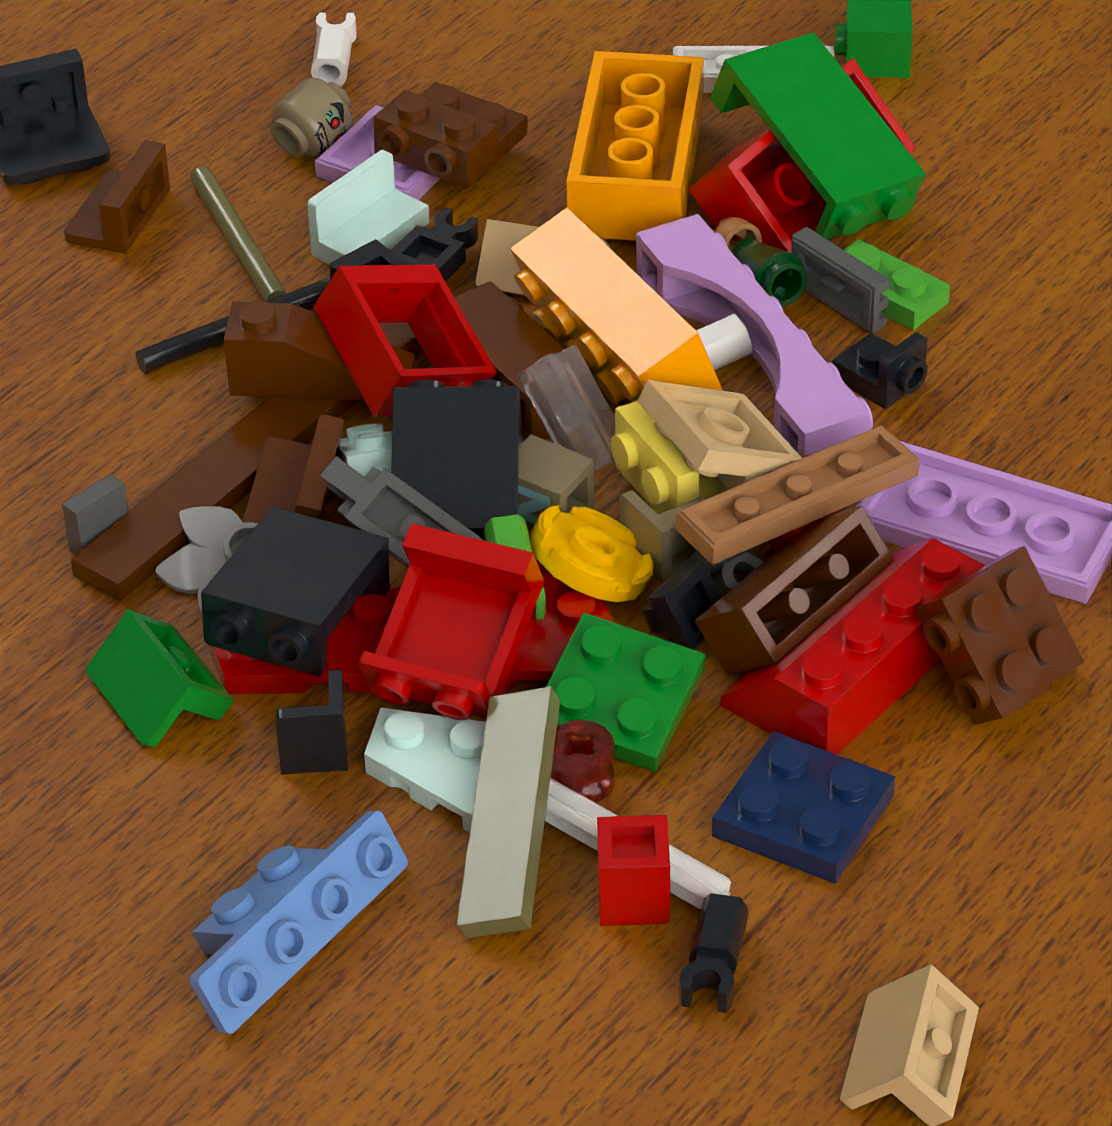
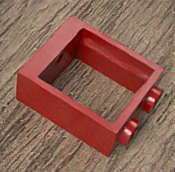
[313,264,497,417]

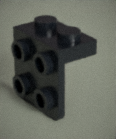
[0,49,111,185]

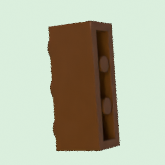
[454,281,595,440]
[695,506,894,675]

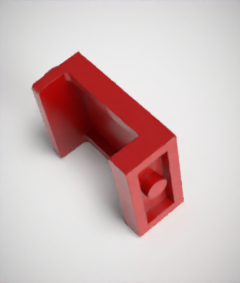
[357,523,545,720]

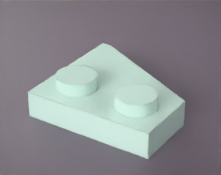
[364,708,486,833]

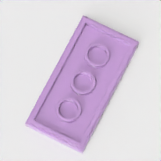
[856,441,1112,604]

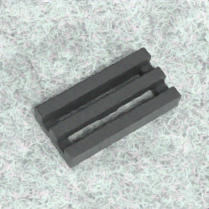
[792,227,889,333]

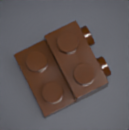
[373,82,528,189]
[914,546,1084,725]

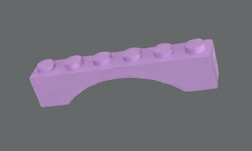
[636,214,873,456]

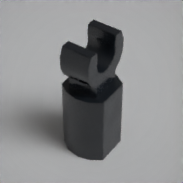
[679,893,749,1013]

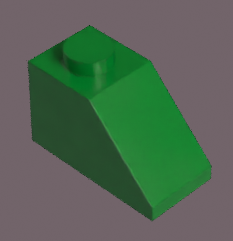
[835,0,912,78]

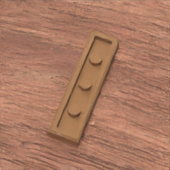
[675,425,920,565]

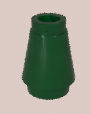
[732,238,807,306]

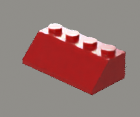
[688,58,916,253]
[720,538,985,755]

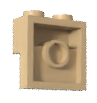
[637,380,802,491]

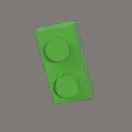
[844,239,950,330]

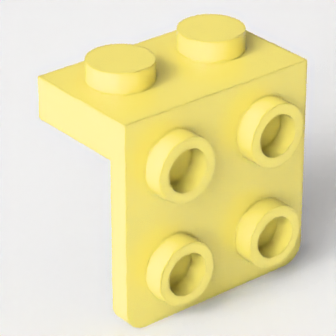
[610,401,724,514]

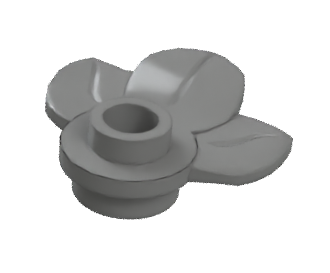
[155,506,258,613]

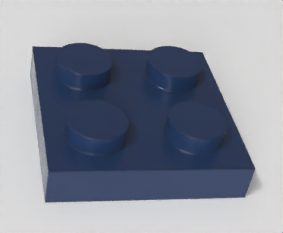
[712,731,895,884]

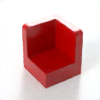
[597,815,670,926]

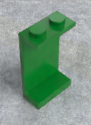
[710,32,926,239]

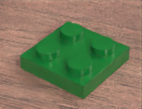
[546,613,706,772]

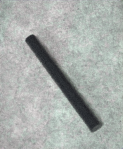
[136,277,330,373]

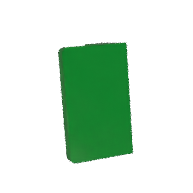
[86,609,234,748]

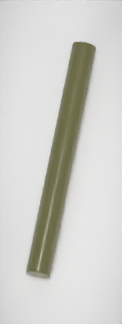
[190,166,287,301]

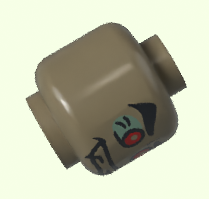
[271,77,353,159]

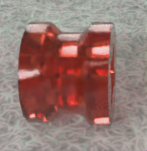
[550,720,615,803]

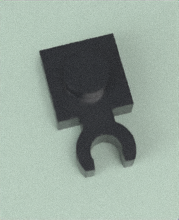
[391,208,478,281]

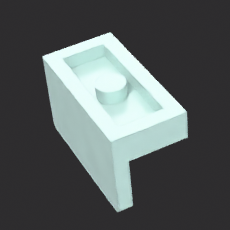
[307,150,429,265]

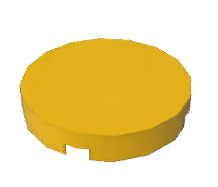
[530,505,653,602]

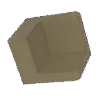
[619,490,703,581]

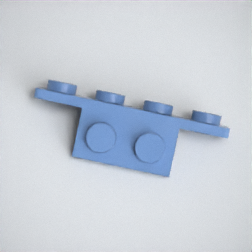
[189,811,408,1034]

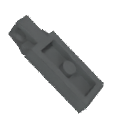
[320,456,482,568]

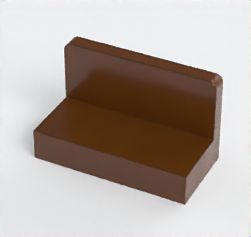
[64,140,170,254]
[243,414,344,524]

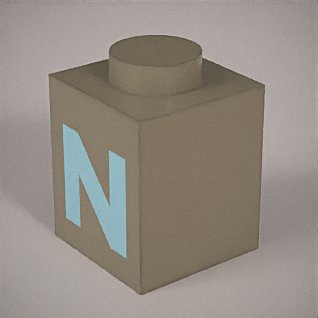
[518,434,595,529]

